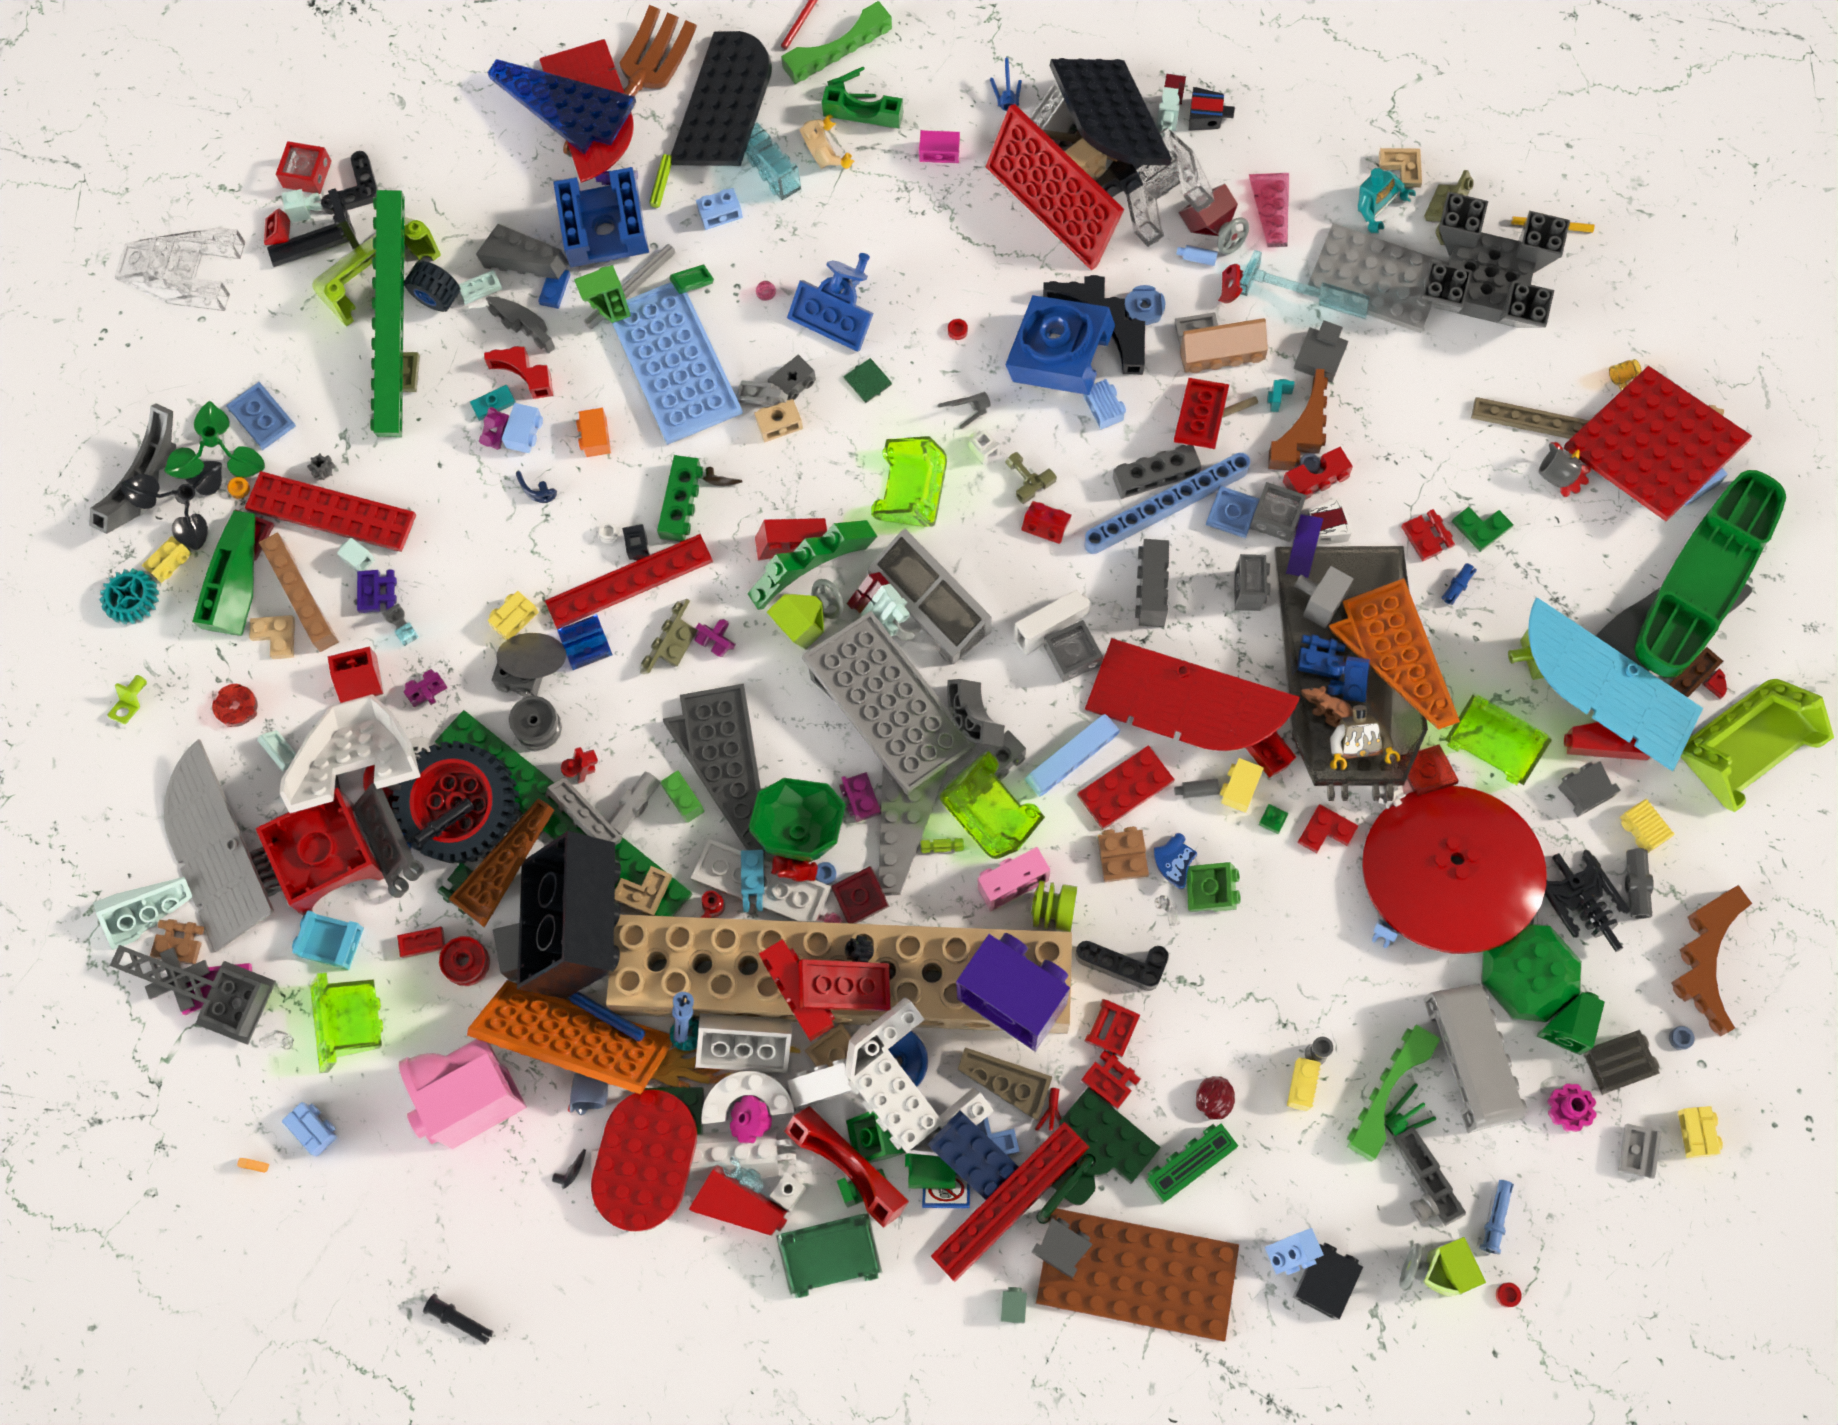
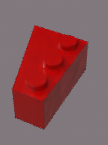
[755,518,827,561]

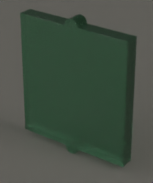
[844,358,892,404]

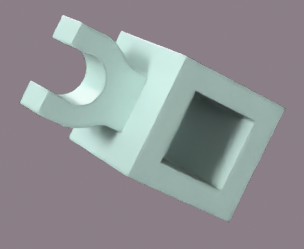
[282,189,322,223]

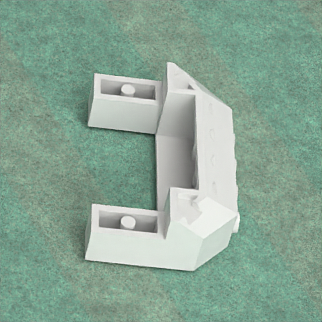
[845,997,994,1156]

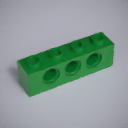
[657,455,703,542]

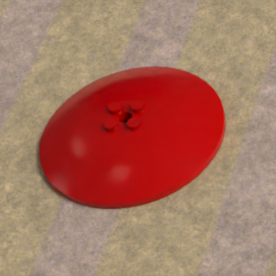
[1362,785,1547,954]

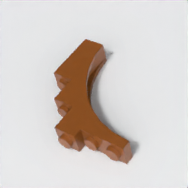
[1671,885,1753,1037]

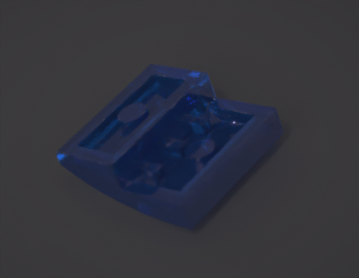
[557,615,613,670]

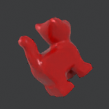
[771,856,818,882]

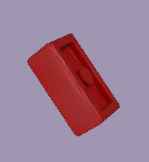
[264,208,290,245]

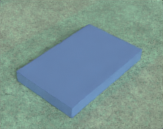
[226,382,296,450]

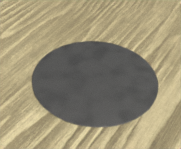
[496,633,566,679]

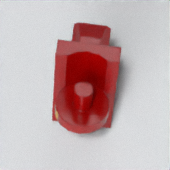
[560,747,598,784]

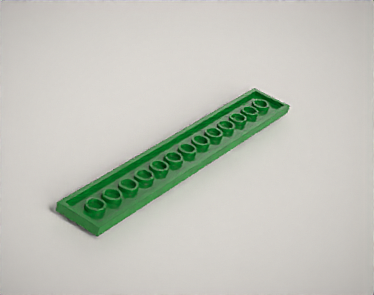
[434,710,693,917]

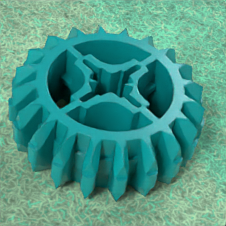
[99,568,159,625]

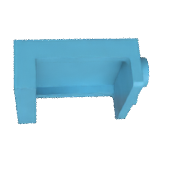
[292,910,364,970]

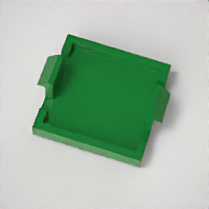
[905,1153,955,1189]

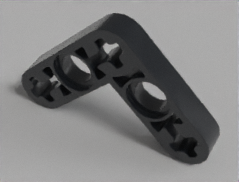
[321,151,378,215]

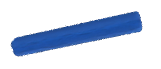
[569,992,645,1041]

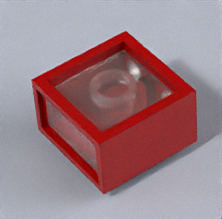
[275,141,332,194]

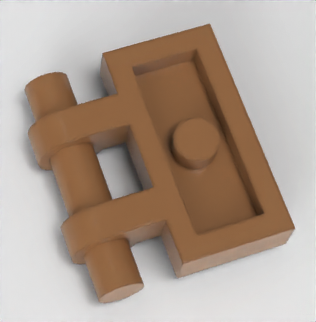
[150,919,204,964]

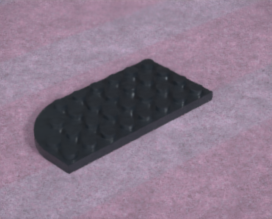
[671,31,772,166]
[1049,58,1172,165]

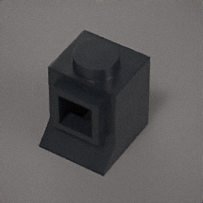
[622,524,650,561]

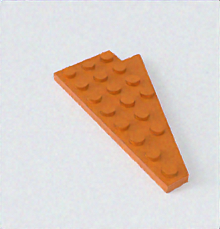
[1329,578,1460,730]

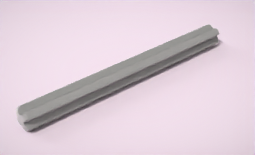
[584,244,676,329]

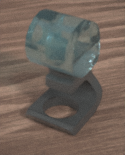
[382,603,419,646]

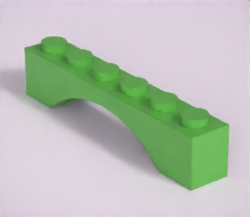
[781,1,892,84]
[1346,1024,1441,1162]

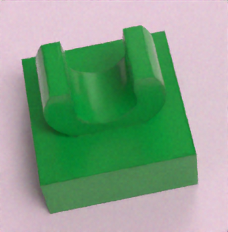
[1258,804,1289,834]

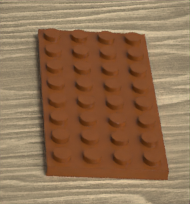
[1036,1208,1239,1342]

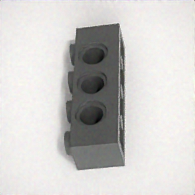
[1112,445,1202,499]
[943,730,1026,811]

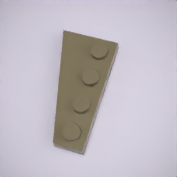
[958,1047,1052,1122]

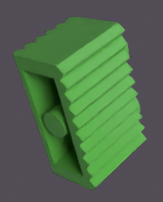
[661,770,705,823]

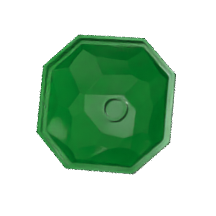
[749,778,846,862]
[1481,924,1582,1023]

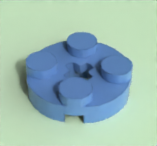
[1125,285,1166,325]

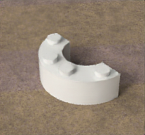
[701,1071,796,1124]

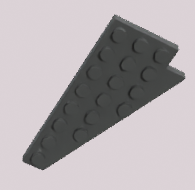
[663,683,765,851]

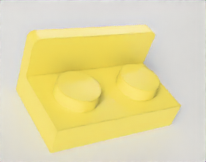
[141,536,192,583]

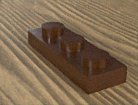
[1669,647,1723,698]

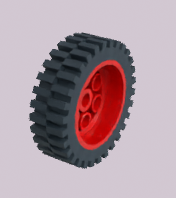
[392,741,520,864]

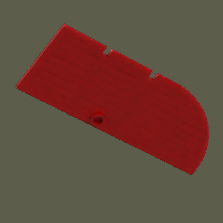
[539,39,634,183]
[1085,638,1300,751]

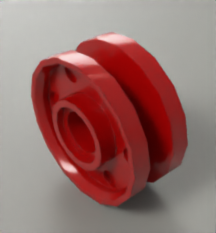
[439,936,490,986]

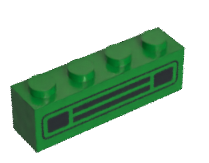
[1145,1123,1239,1205]

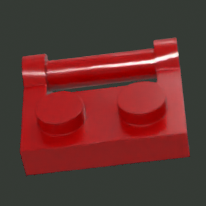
[1084,999,1140,1058]

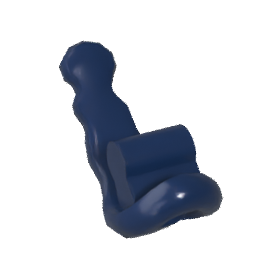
[516,470,557,503]

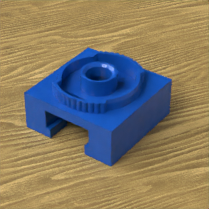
[553,167,650,268]
[1005,295,1115,395]

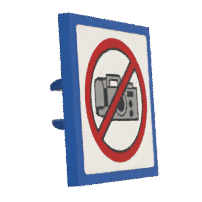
[922,1173,970,1208]

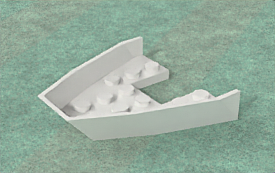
[279,694,420,813]

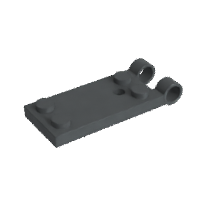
[353,783,424,898]

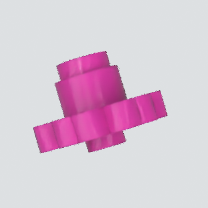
[1547,1083,1597,1132]
[730,1095,772,1144]

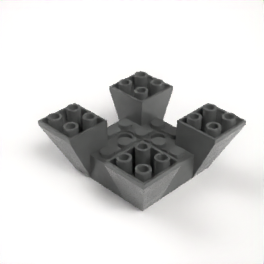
[1422,192,1570,328]

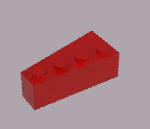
[758,939,835,1042]

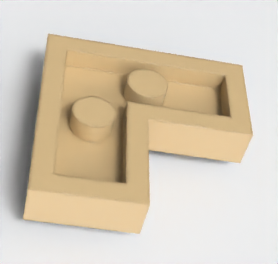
[1379,148,1422,188]
[249,615,295,659]
[614,866,672,916]

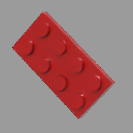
[1174,378,1230,449]
[1077,745,1175,830]
[799,959,891,1011]

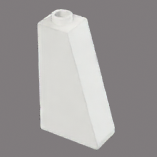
[1014,589,1090,655]

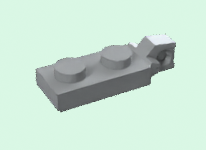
[736,380,788,405]

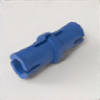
[1441,563,1477,605]

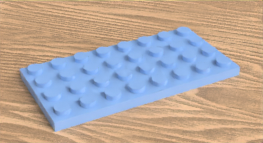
[612,282,743,445]

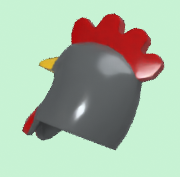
[1538,442,1591,497]

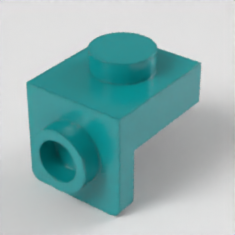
[1267,379,1295,412]

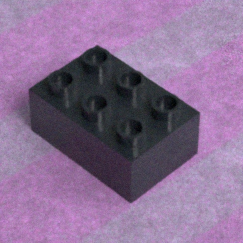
[517,831,621,999]

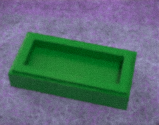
[669,264,714,294]

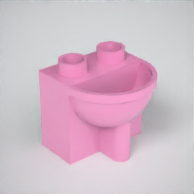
[399,1039,527,1149]

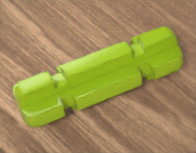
[921,838,964,853]

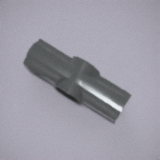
[1625,848,1654,919]

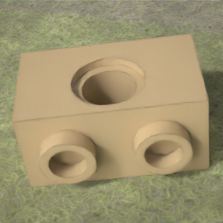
[754,399,803,443]

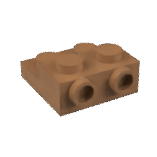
[1097,826,1149,883]

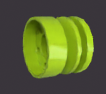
[1031,880,1078,932]

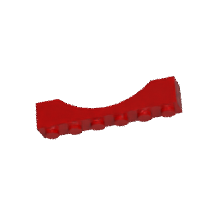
[784,1106,909,1228]

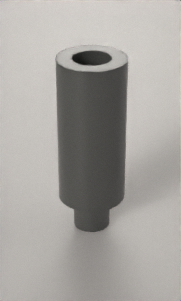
[1174,779,1219,798]

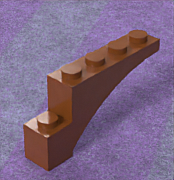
[1268,369,1328,471]

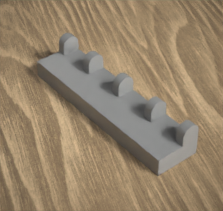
[545,777,622,846]

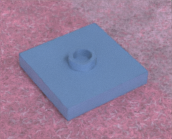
[1206,486,1260,538]

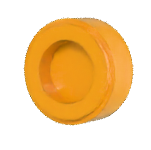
[227,477,250,499]

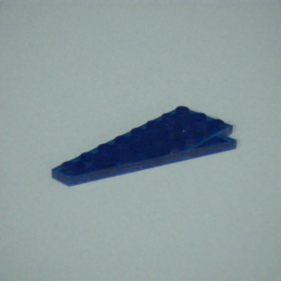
[487,59,636,154]

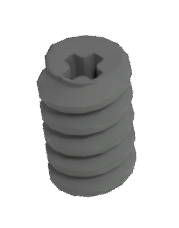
[249,847,282,897]

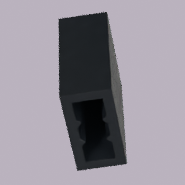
[1292,1242,1363,1320]

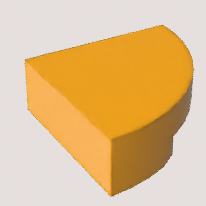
[237,1158,269,1173]

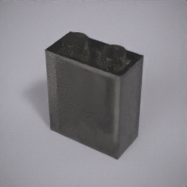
[1583,1030,1660,1095]

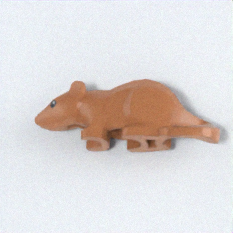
[1301,686,1353,728]

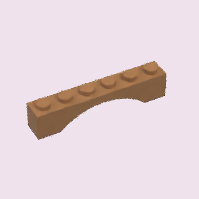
[259,532,339,652]

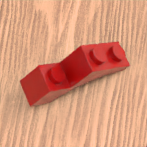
[484,346,553,399]

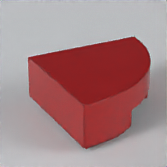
[1703,668,1727,699]

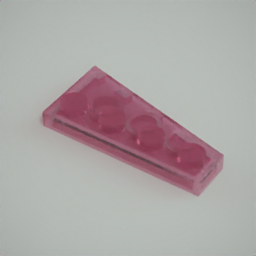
[1249,173,1289,247]

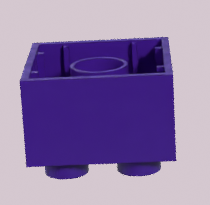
[956,933,1070,1052]

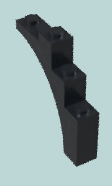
[1096,160,1143,197]
[1043,275,1145,375]

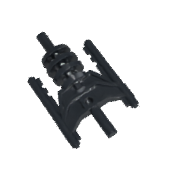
[1544,850,1630,952]

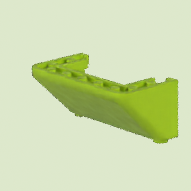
[312,217,441,327]
[1681,679,1834,813]

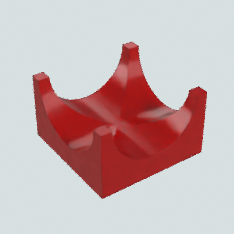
[255,788,384,916]

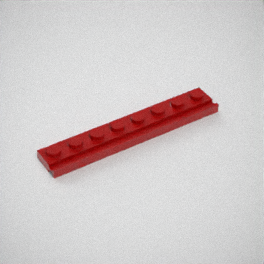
[545,534,713,630]
[931,1122,1089,1282]

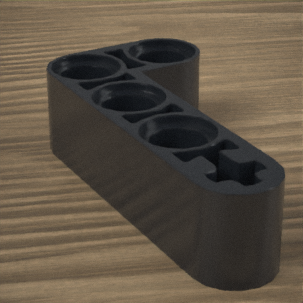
[1075,941,1169,991]

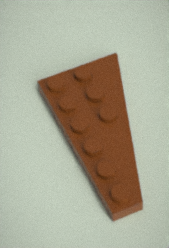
[449,798,554,928]

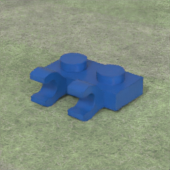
[1328,657,1370,702]

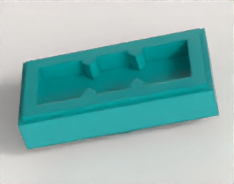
[470,384,516,421]

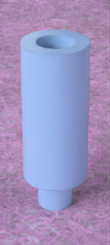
[1176,245,1218,266]

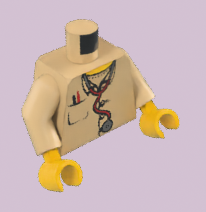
[799,115,855,169]

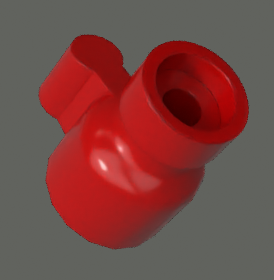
[700,890,725,918]

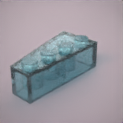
[745,122,801,201]

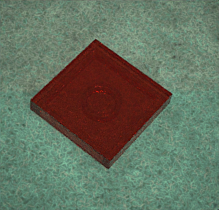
[1398,744,1459,797]

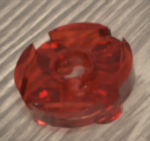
[212,683,258,727]

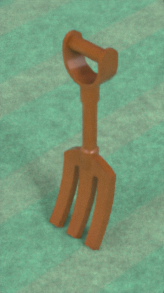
[563,5,697,156]

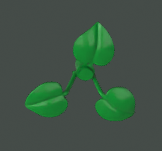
[164,400,265,479]

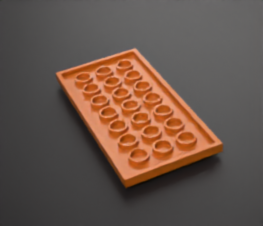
[467,980,673,1094]

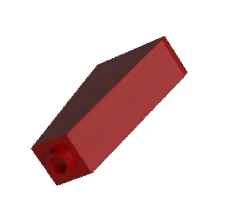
[1563,722,1650,761]
[689,1165,788,1236]

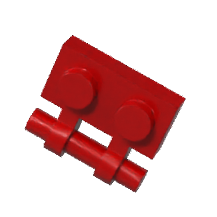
[1401,509,1455,562]
[1081,1050,1141,1110]

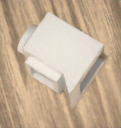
[969,428,1001,465]

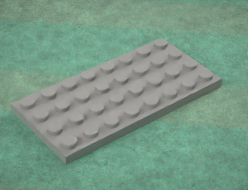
[802,611,976,795]

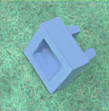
[1372,919,1398,948]

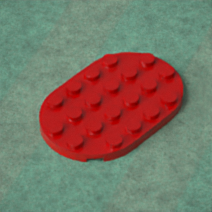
[591,1090,697,1232]

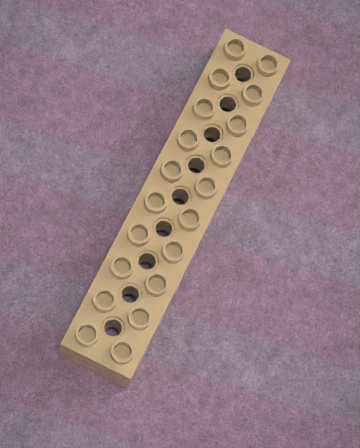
[606,915,1072,1034]

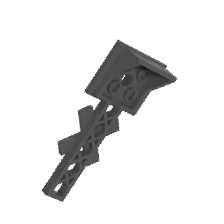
[109,945,276,1045]

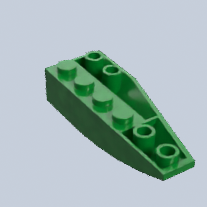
[192,510,255,636]

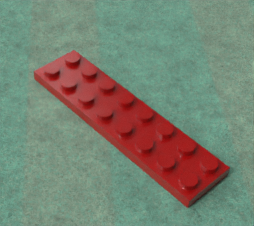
[245,471,416,552]

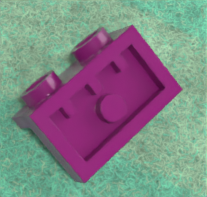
[839,772,881,823]

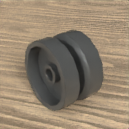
[509,696,562,751]

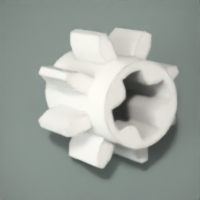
[1375,780,1406,809]

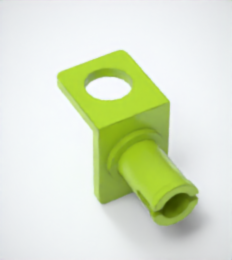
[107,675,147,725]

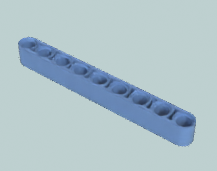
[1084,453,1250,554]

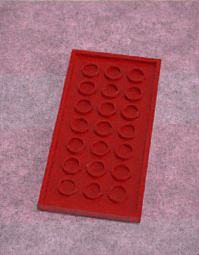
[985,104,1124,271]

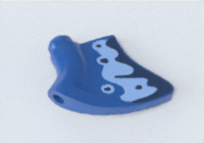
[1154,833,1197,889]

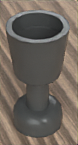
[1305,1036,1333,1065]

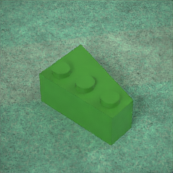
[574,265,631,323]

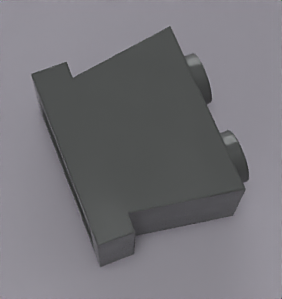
[1557,761,1621,817]
[1031,1217,1093,1279]

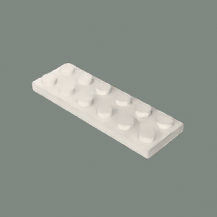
[691,838,831,921]

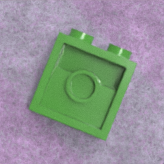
[1187,862,1241,912]

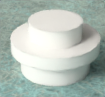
[598,522,619,543]

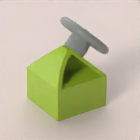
[767,579,844,649]
[1399,1237,1486,1297]

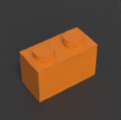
[576,407,611,457]

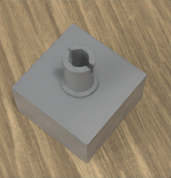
[1294,566,1354,629]

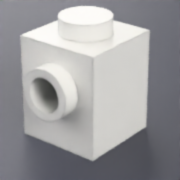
[770,1173,807,1212]

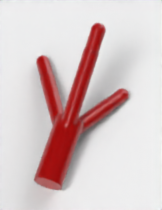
[1035,1088,1062,1131]

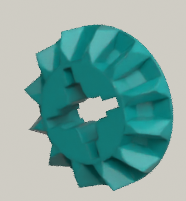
[669,1016,699,1051]

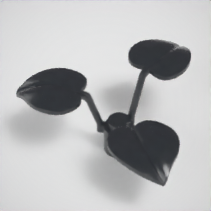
[121,461,222,550]

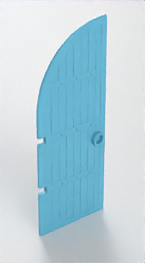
[1528,598,1703,771]

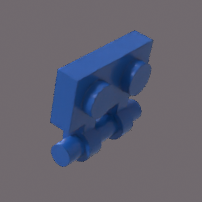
[1297,634,1345,679]

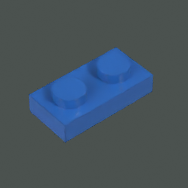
[538,270,571,309]

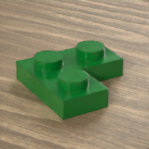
[1452,507,1514,552]

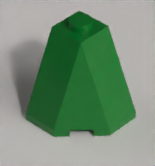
[1536,992,1605,1055]

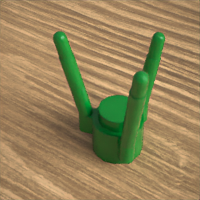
[827,67,876,98]
[1384,1083,1436,1137]

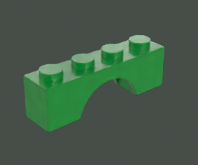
[822,86,904,129]

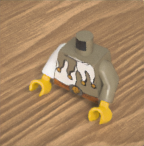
[1330,705,1400,770]

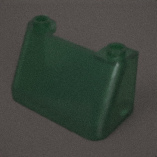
[776,1213,883,1299]

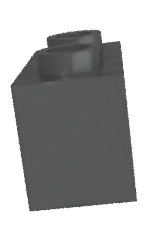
[767,354,816,400]

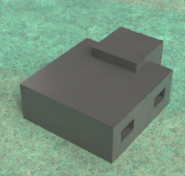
[1293,320,1349,383]

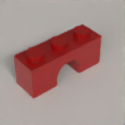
[1282,446,1353,502]

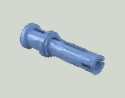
[672,992,694,1043]
[1479,1180,1514,1255]

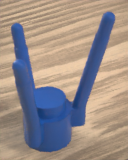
[990,57,1022,111]

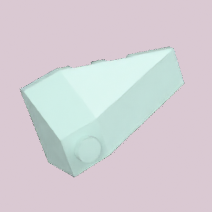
[93,877,192,950]

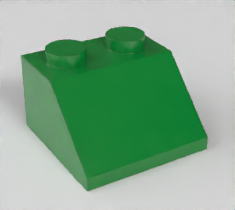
[846,1111,906,1163]

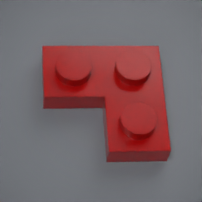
[1297,804,1359,854]

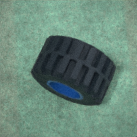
[404,260,461,312]

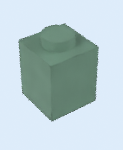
[1001,1287,1027,1324]

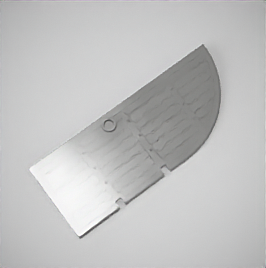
[164,739,274,952]

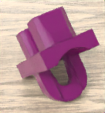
[479,407,509,450]
[694,619,736,657]
[403,669,448,707]

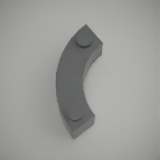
[947,679,1005,747]

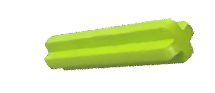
[649,154,672,208]

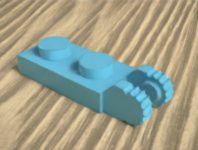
[741,850,765,912]

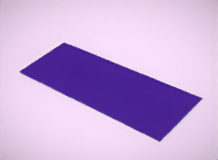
[1286,514,1323,578]

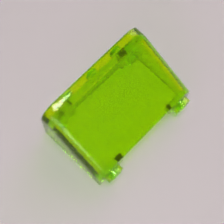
[871,436,947,527]
[1445,692,1552,786]
[940,751,1045,859]

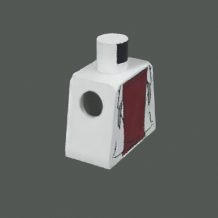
[1297,497,1352,545]

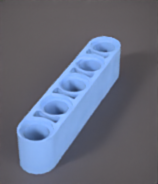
[1025,714,1120,797]

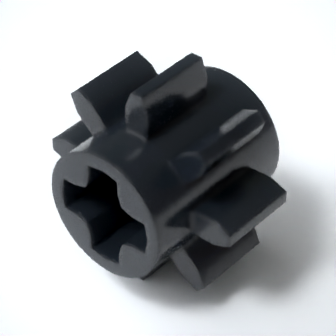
[845,935,874,962]

